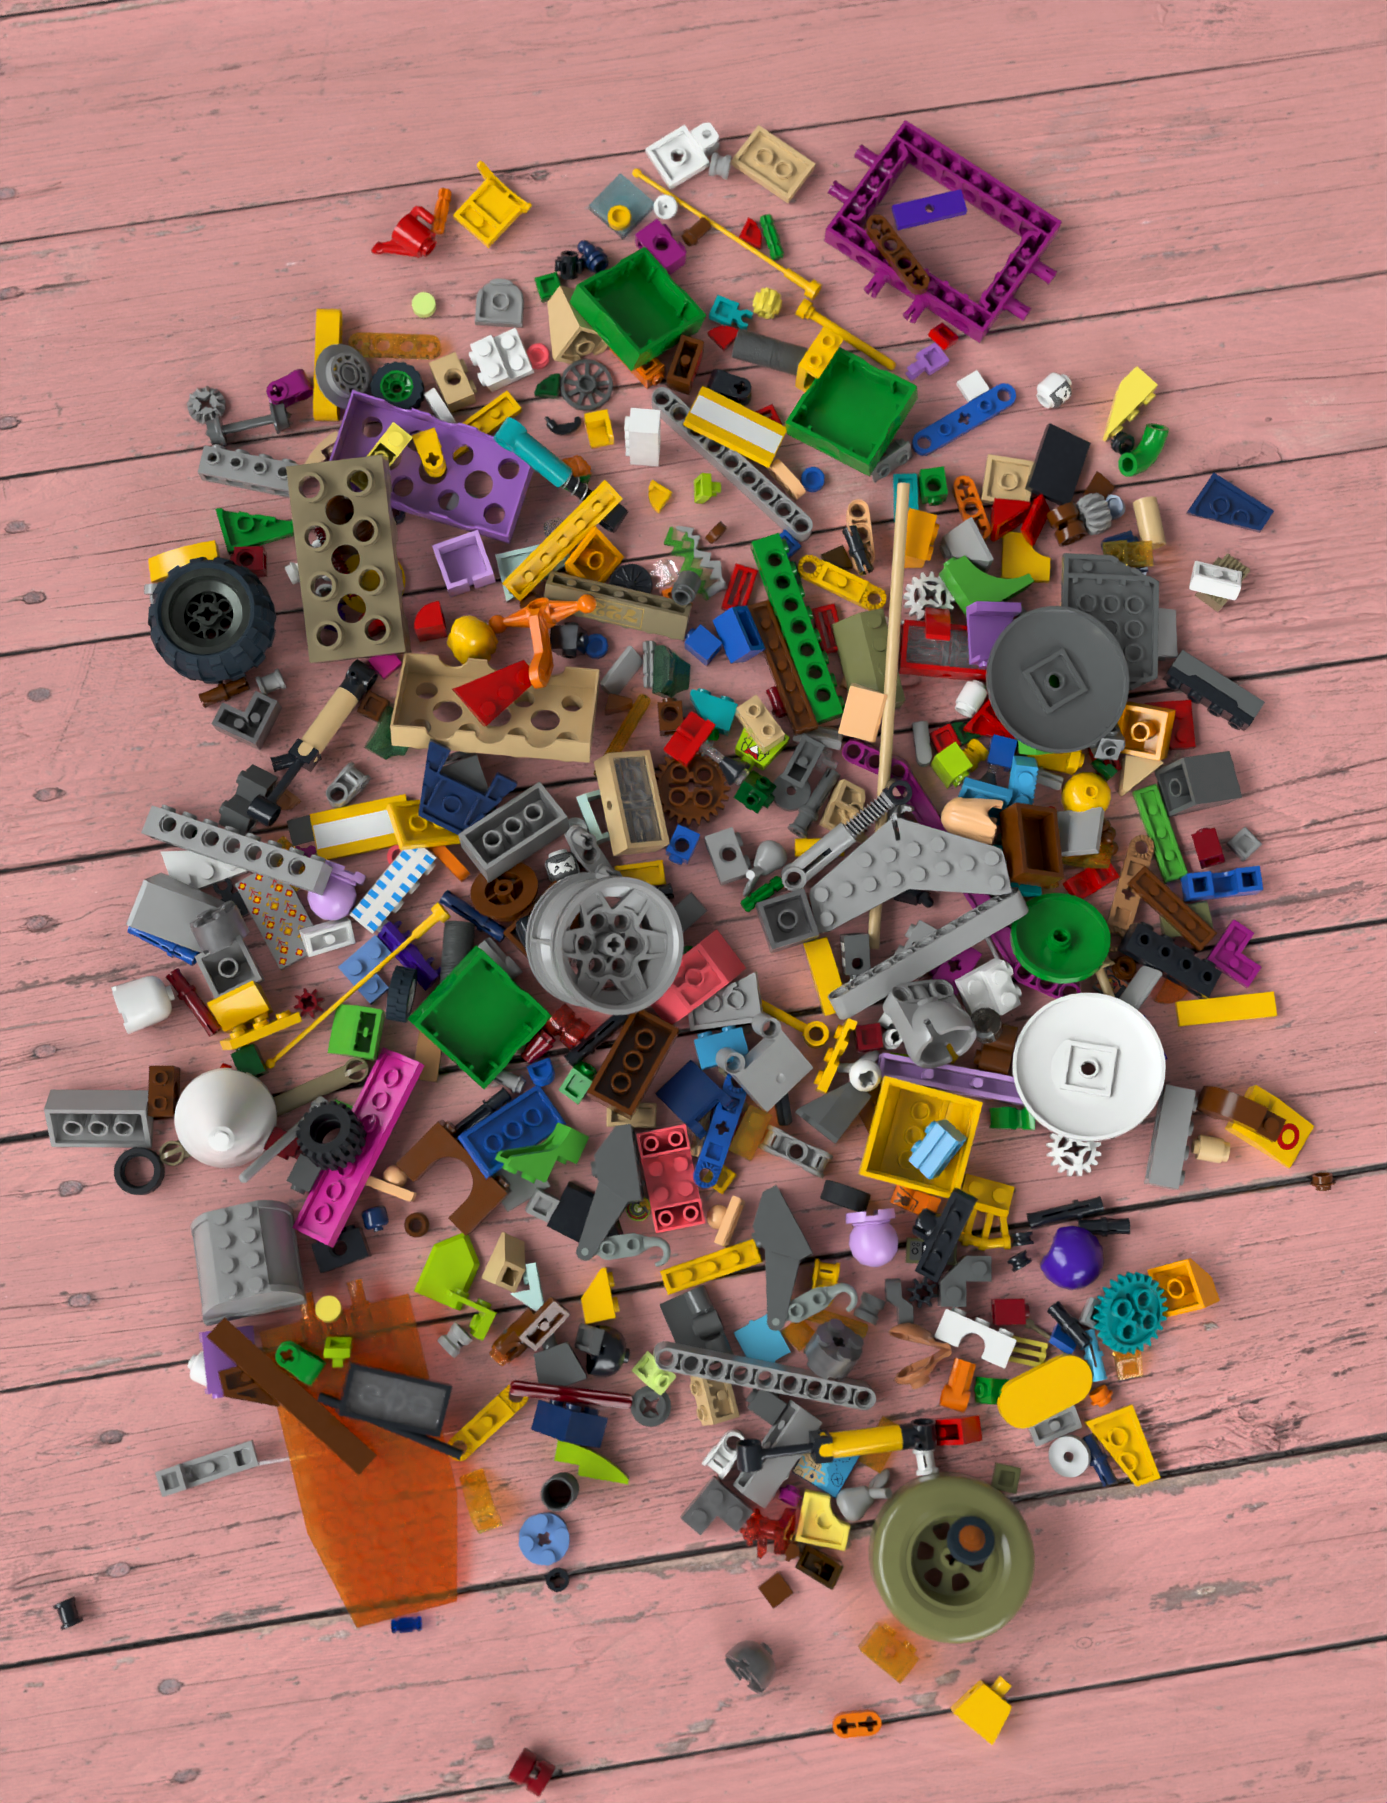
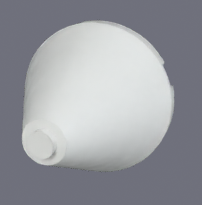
[174,1068,277,1168]

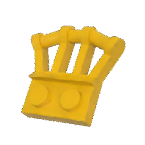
[959,1173,1015,1251]

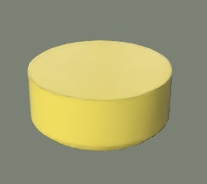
[315,1296,342,1323]

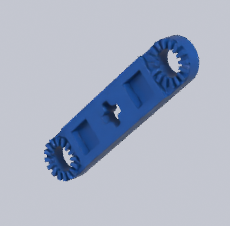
[912,383,1016,456]
[693,1073,747,1188]

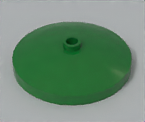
[1010,893,1111,984]

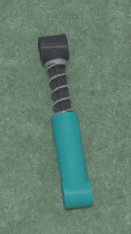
[493,417,628,533]

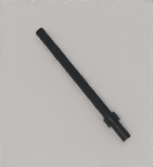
[317,1392,463,1460]

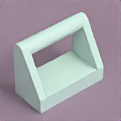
[576,790,610,845]

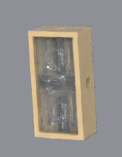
[594,750,670,856]

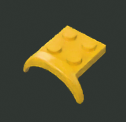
[453,160,532,248]

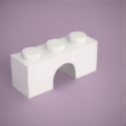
[934,1307,1017,1369]

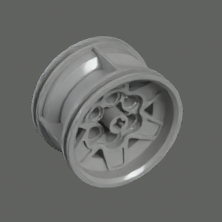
[525,872,683,1015]

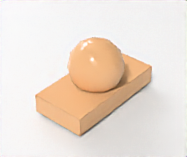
[365,1165,417,1202]
[706,1196,745,1248]

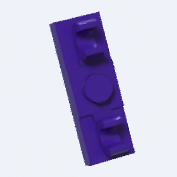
[377,921,441,991]

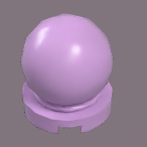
[307,860,366,920]
[846,1208,899,1268]

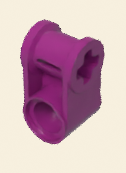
[266,369,314,408]

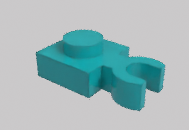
[708,295,753,330]

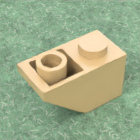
[481,1232,525,1293]

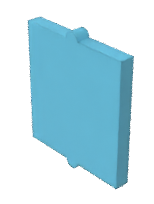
[733,1314,791,1363]

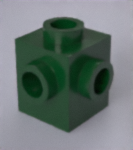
[734,770,777,814]

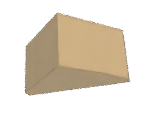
[1118,755,1163,797]

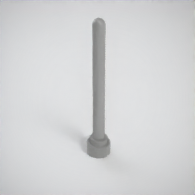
[239,1096,329,1183]

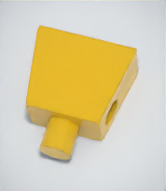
[950,1676,1012,1745]

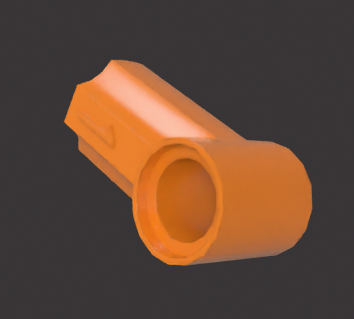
[939,1358,976,1413]

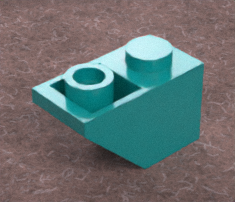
[690,688,738,736]

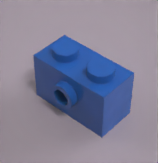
[712,606,766,664]

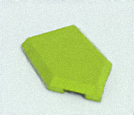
[414,1233,480,1311]

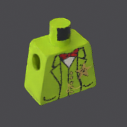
[735,728,790,776]

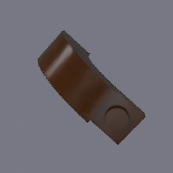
[1196,1086,1286,1142]

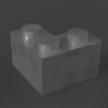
[212,691,282,751]
[681,1476,753,1536]

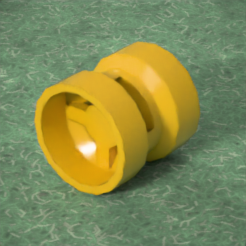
[962,738,989,773]

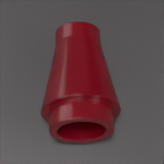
[520,1027,556,1064]

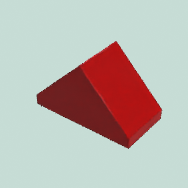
[990,498,1031,542]

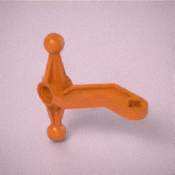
[488,594,597,689]

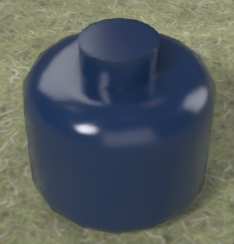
[361,1205,389,1232]

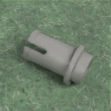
[493,1069,526,1093]

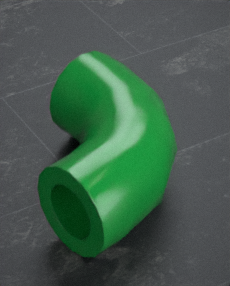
[1118,423,1169,477]

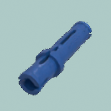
[127,926,200,966]

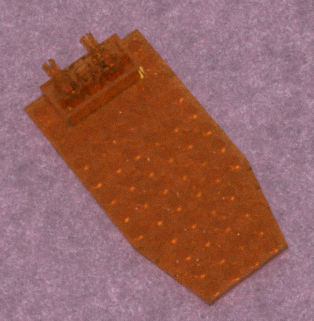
[259,1278,458,1628]

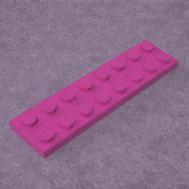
[292,1047,425,1248]

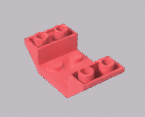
[651,929,746,1025]
[636,1124,705,1233]

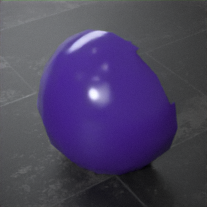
[1040,1226,1104,1290]

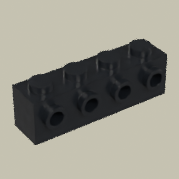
[1117,922,1222,999]

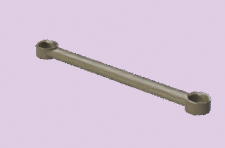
[159,1058,370,1166]

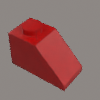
[934,1415,983,1446]

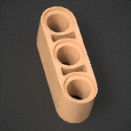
[846,499,875,572]

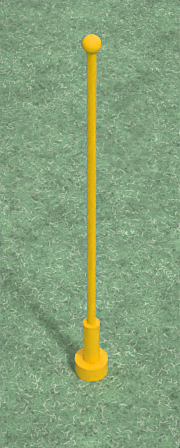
[632,168,822,301]
[265,902,451,1069]

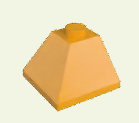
[1147,1258,1220,1317]

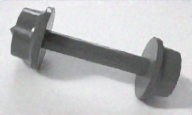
[205,402,291,447]

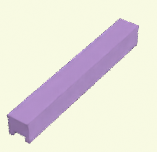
[877,1053,1024,1106]

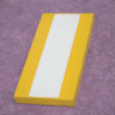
[683,386,787,468]
[309,794,407,861]

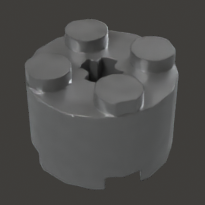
[190,900,250,955]
[804,1319,864,1381]

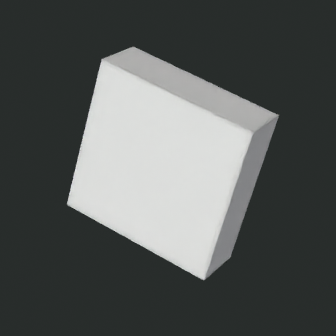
[956,370,990,402]

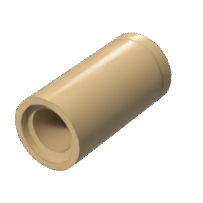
[1133,496,1166,550]

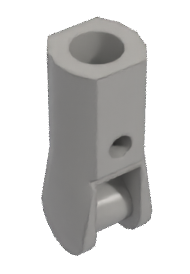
[912,721,932,767]

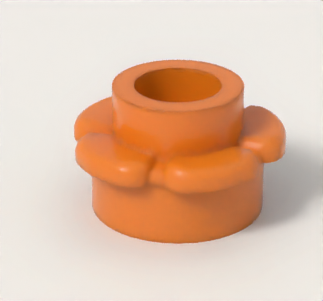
[1089,1384,1113,1407]

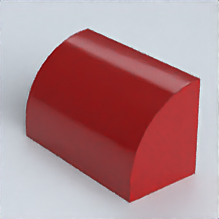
[414,601,448,642]

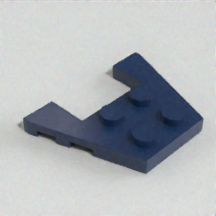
[418,739,518,835]

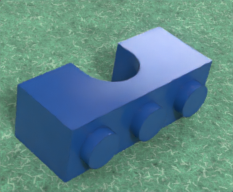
[1180,866,1264,902]

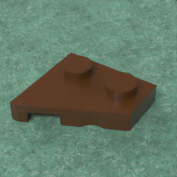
[217,1366,281,1407]

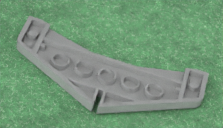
[809,817,1012,934]

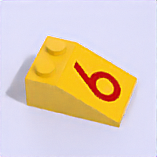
[1225,1085,1314,1169]

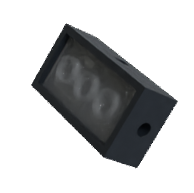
[337,1361,453,1438]

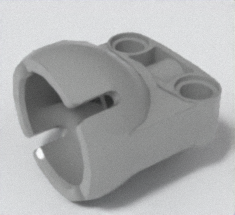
[882,979,977,1068]

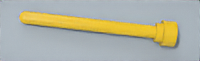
[795,298,896,370]

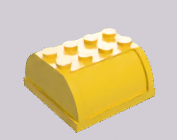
[859,1076,983,1198]

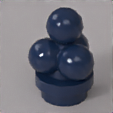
[577,240,609,274]

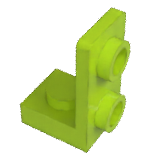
[446,1288,496,1341]

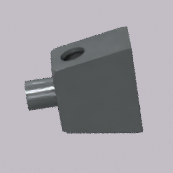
[534,1333,587,1386]

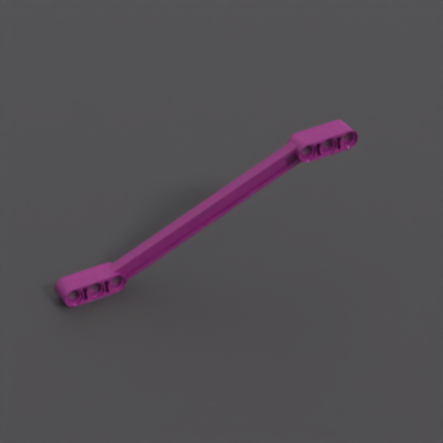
[842,738,1081,999]

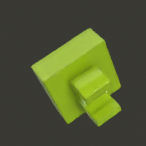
[694,473,721,504]
[324,1337,353,1368]

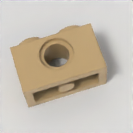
[429,352,478,413]

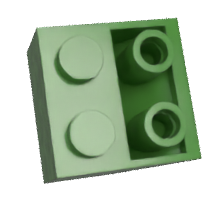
[327,1004,386,1061]

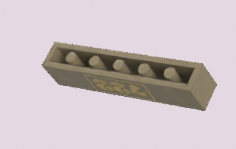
[544,571,692,641]

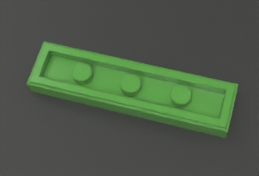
[1132,784,1188,884]

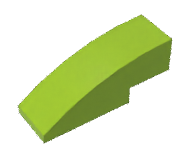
[554,1440,629,1484]

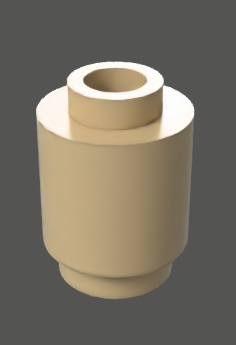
[1191,1135,1230,1163]

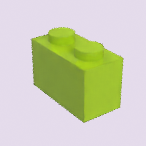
[930,742,973,789]

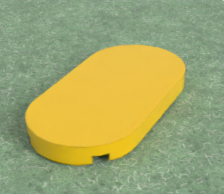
[997,1354,1092,1428]

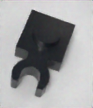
[213,878,250,918]

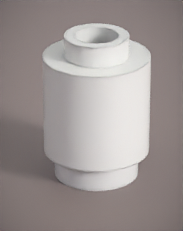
[955,680,988,718]

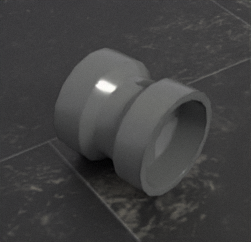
[853,1292,886,1325]

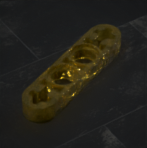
[348,332,442,360]

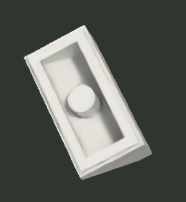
[1189,561,1242,600]
[299,917,356,957]

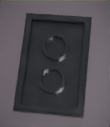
[1025,423,1091,506]

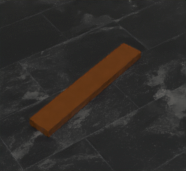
[748,599,818,736]

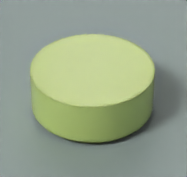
[412,292,436,318]

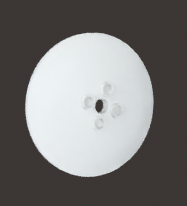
[1013,993,1166,1141]

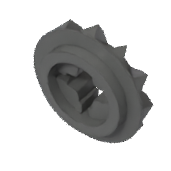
[631,1386,671,1427]

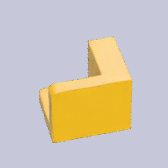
[584,409,614,449]

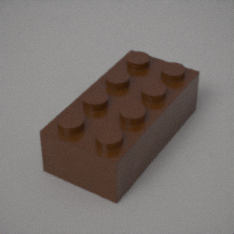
[587,1010,679,1120]

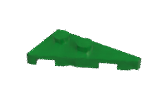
[215,508,294,555]

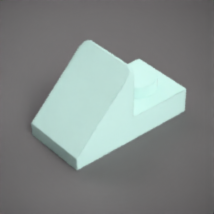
[510,1262,544,1311]

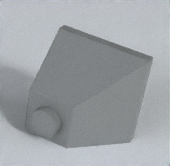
[939,517,994,574]

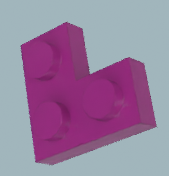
[1206,919,1262,988]

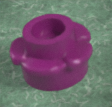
[778,1484,803,1507]

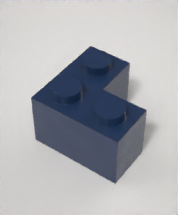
[531,1400,608,1448]

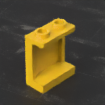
[795,326,843,392]

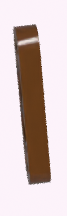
[866,214,930,295]

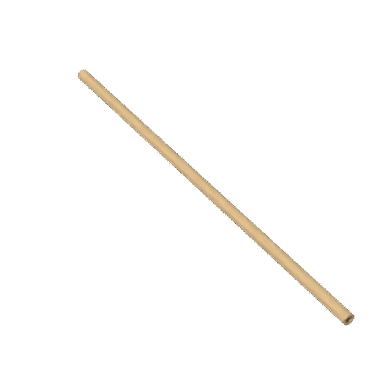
[868,483,910,949]

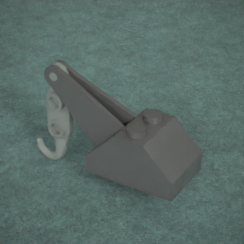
[576,1124,671,1267]
[751,1185,858,1331]

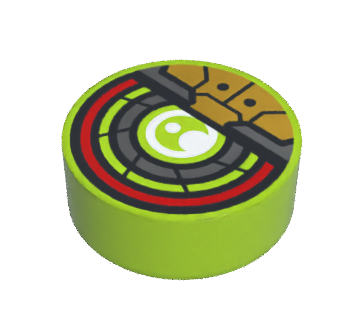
[626,1197,651,1221]

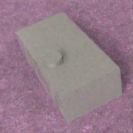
[458,782,570,883]

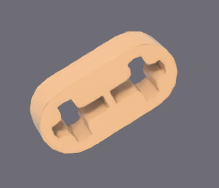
[767,459,806,501]

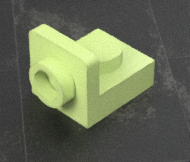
[631,1351,676,1395]

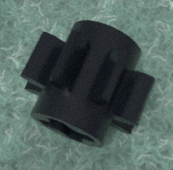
[555,250,584,280]
[906,1277,938,1308]

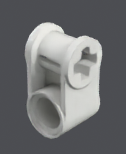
[701,1429,745,1480]

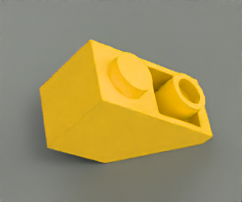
[581,1267,620,1324]

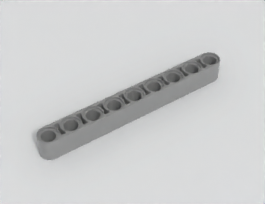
[652,387,813,542]
[828,887,1029,1020]
[653,1341,876,1410]

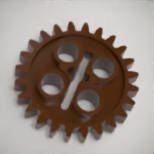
[655,749,731,827]

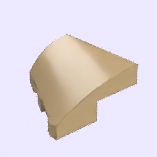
[819,779,868,843]

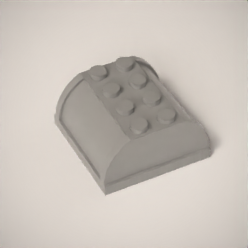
[191,1200,307,1326]

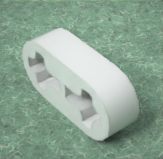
[423,388,456,424]

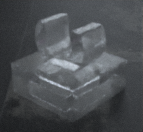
[650,559,679,588]

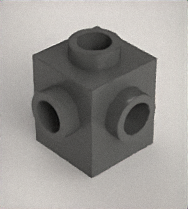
[1089,723,1125,760]

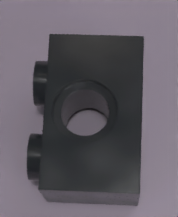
[311,1224,372,1273]

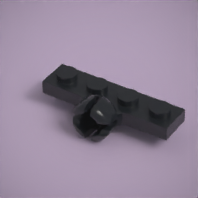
[912,1187,978,1283]

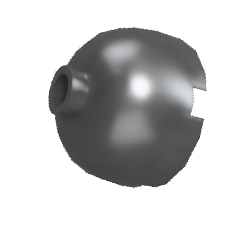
[725,1640,776,1694]

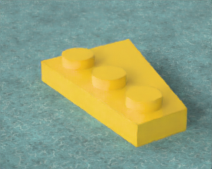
[219,1010,302,1050]
[814,1018,858,1094]
[1084,1404,1160,1487]

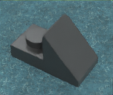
[781,734,825,789]

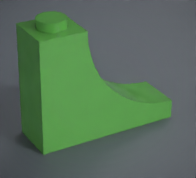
[938,555,1034,617]

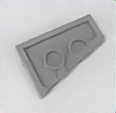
[688,972,763,1031]

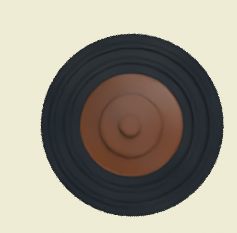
[947,1516,995,1565]

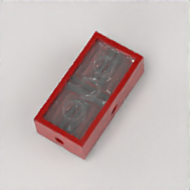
[898,620,986,682]

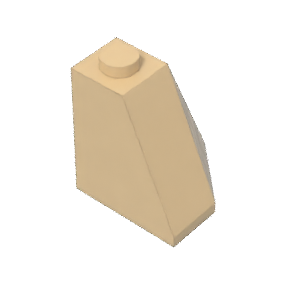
[547,286,608,364]

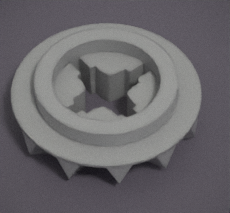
[187,386,226,424]

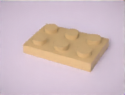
[731,125,816,203]

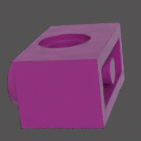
[635,218,687,275]

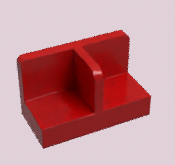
[663,711,715,767]

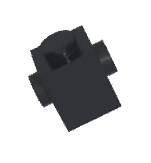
[550,622,589,659]

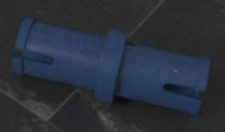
[1081,1433,1118,1487]

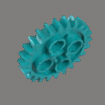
[1093,1271,1168,1354]

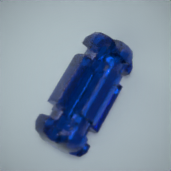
[391,1616,423,1634]

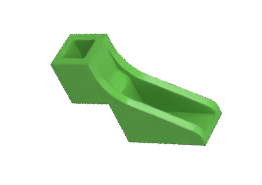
[495,1122,589,1183]

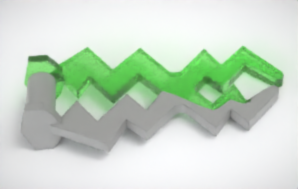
[664,526,727,601]

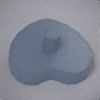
[1106,494,1126,520]

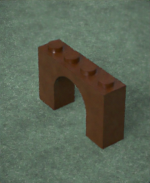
[396,1120,512,1236]

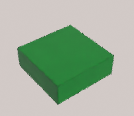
[534,272,561,303]

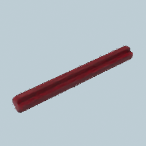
[509,1380,632,1409]

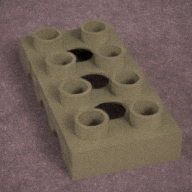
[286,455,411,663]

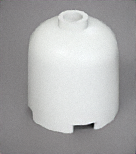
[111,976,175,1034]

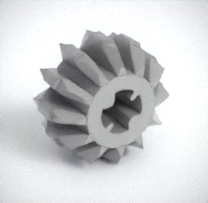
[1077,493,1112,535]

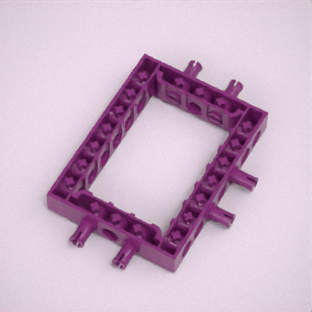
[824,120,1062,343]

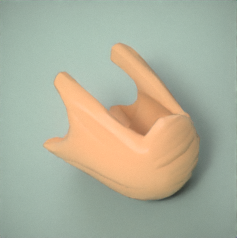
[941,797,1003,846]

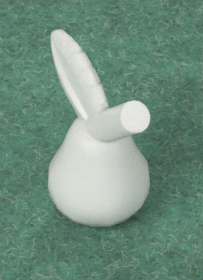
[837,1050,882,1092]

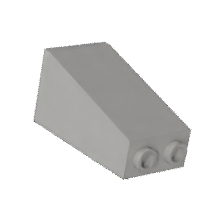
[126,872,241,953]

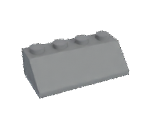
[44,1089,153,1148]

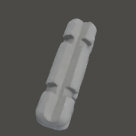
[643,641,656,688]

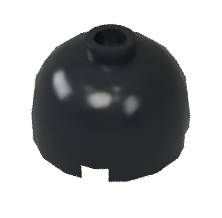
[586,1325,630,1377]

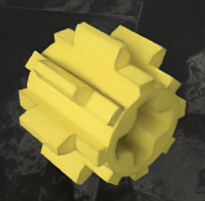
[752,288,782,319]

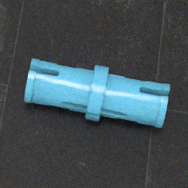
[1083,1329,1108,1382]

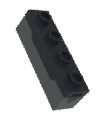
[1163,650,1265,731]

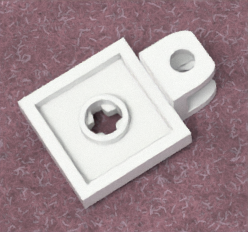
[645,122,719,190]

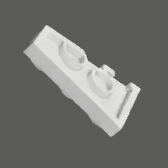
[161,848,248,890]

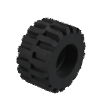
[296,1101,366,1171]

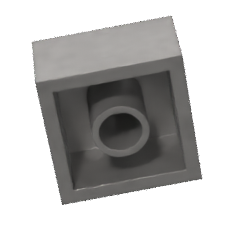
[756,888,819,953]

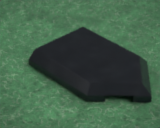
[547,1181,624,1243]

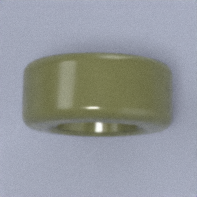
[868,1472,1035,1643]

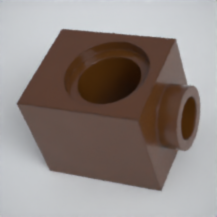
[657,698,683,736]

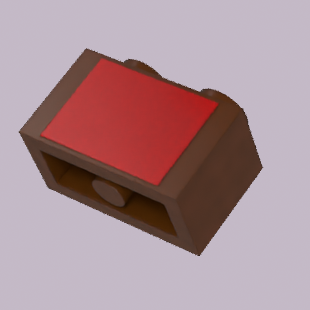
[667,334,704,395]

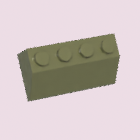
[831,608,905,709]

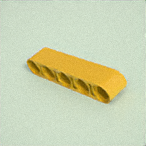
[313,308,343,421]

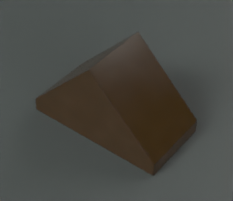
[795,1544,844,1590]

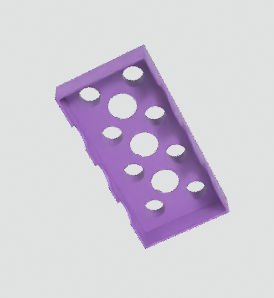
[329,390,534,544]

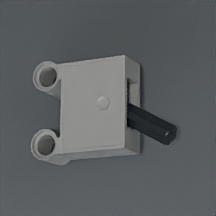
[716,1013,814,1126]

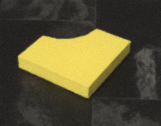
[795,1489,850,1551]

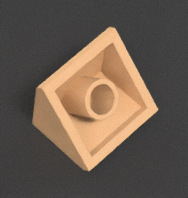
[838,683,887,742]

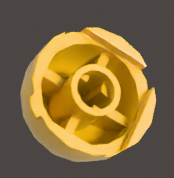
[1061,772,1111,812]

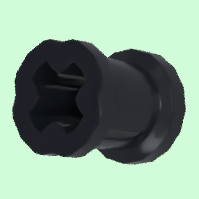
[53,1596,84,1631]

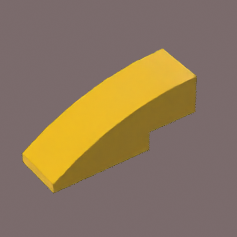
[148,540,220,583]
[803,937,842,1016]

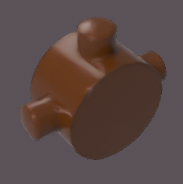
[781,1539,802,1562]

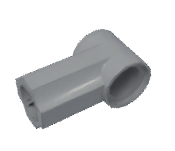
[477,937,523,980]

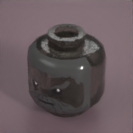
[971,1008,1003,1043]

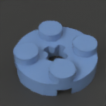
[519,1512,570,1566]

